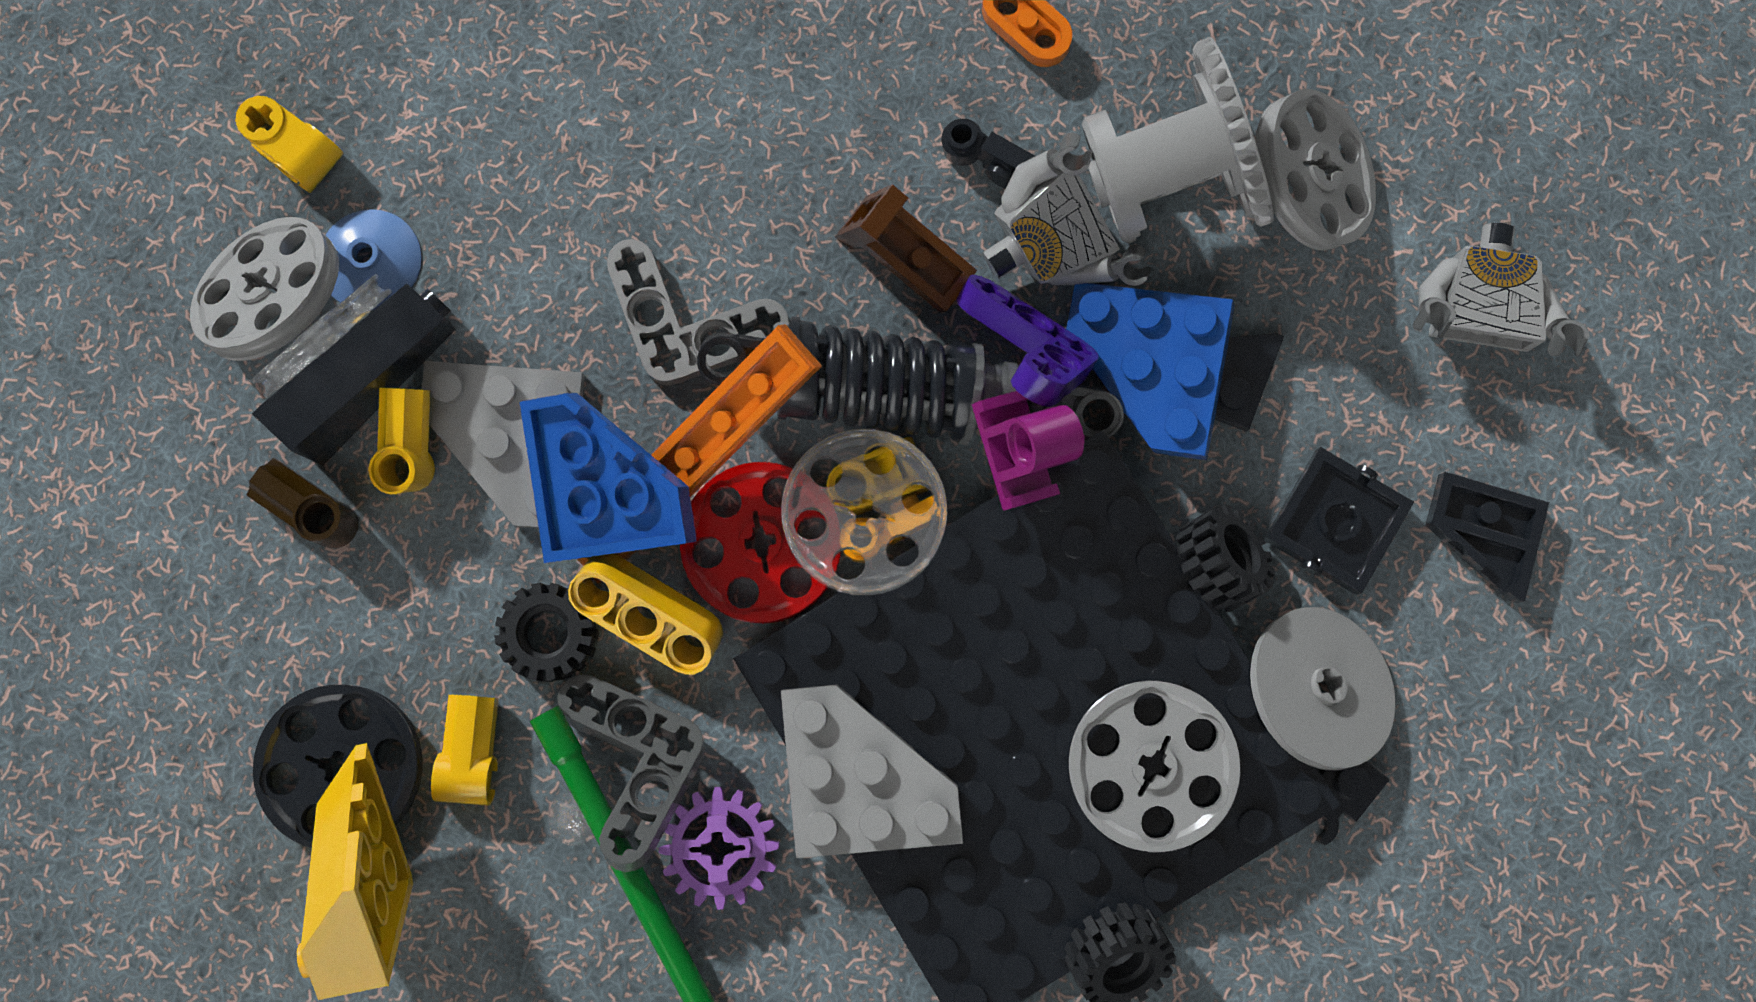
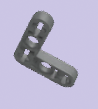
[557,674,705,872]

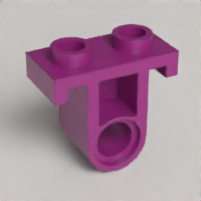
[971,391,1084,511]

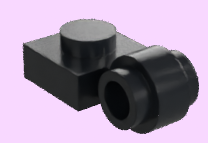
[941,119,1035,189]

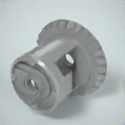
[1081,37,1274,244]

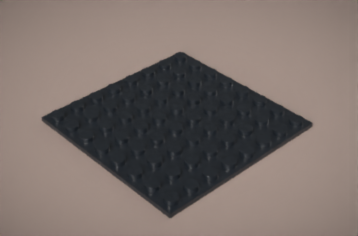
[733,430,1341,1002]

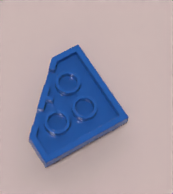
[1066,283,1235,460]
[519,393,697,563]

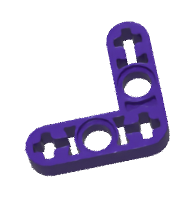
[956,275,1099,407]

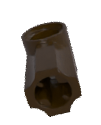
[246,458,358,548]

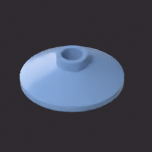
[325,209,422,310]

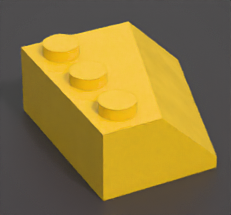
[297,743,413,1000]

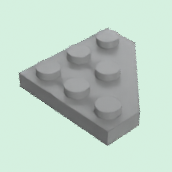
[422,361,585,529]
[781,685,963,858]

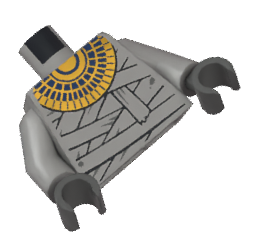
[982,132,1152,286]
[1413,223,1590,356]

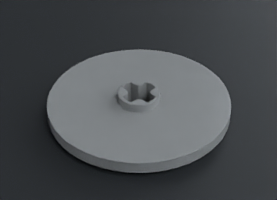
[1250,607,1395,770]

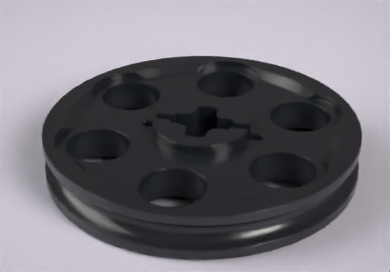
[253,685,423,848]

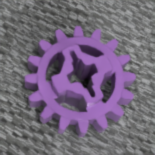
[659,787,780,910]

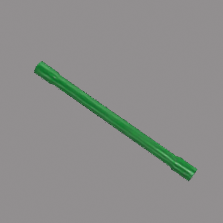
[529,705,715,1002]

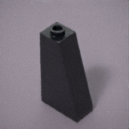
[252,283,456,466]

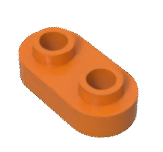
[982,0,1072,67]

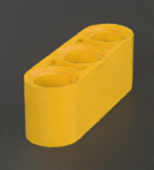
[568,554,723,675]

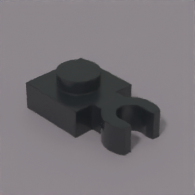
[1316,761,1390,845]

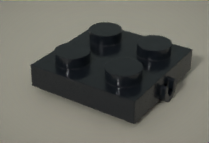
[1264,447,1414,595]

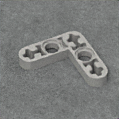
[607,239,789,386]

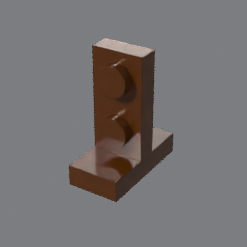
[835,184,977,313]

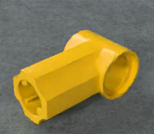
[368,388,435,495]
[431,695,499,806]

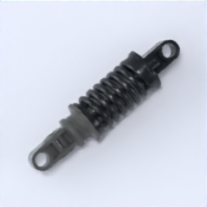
[697,316,1124,445]

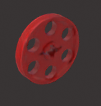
[680,462,841,623]

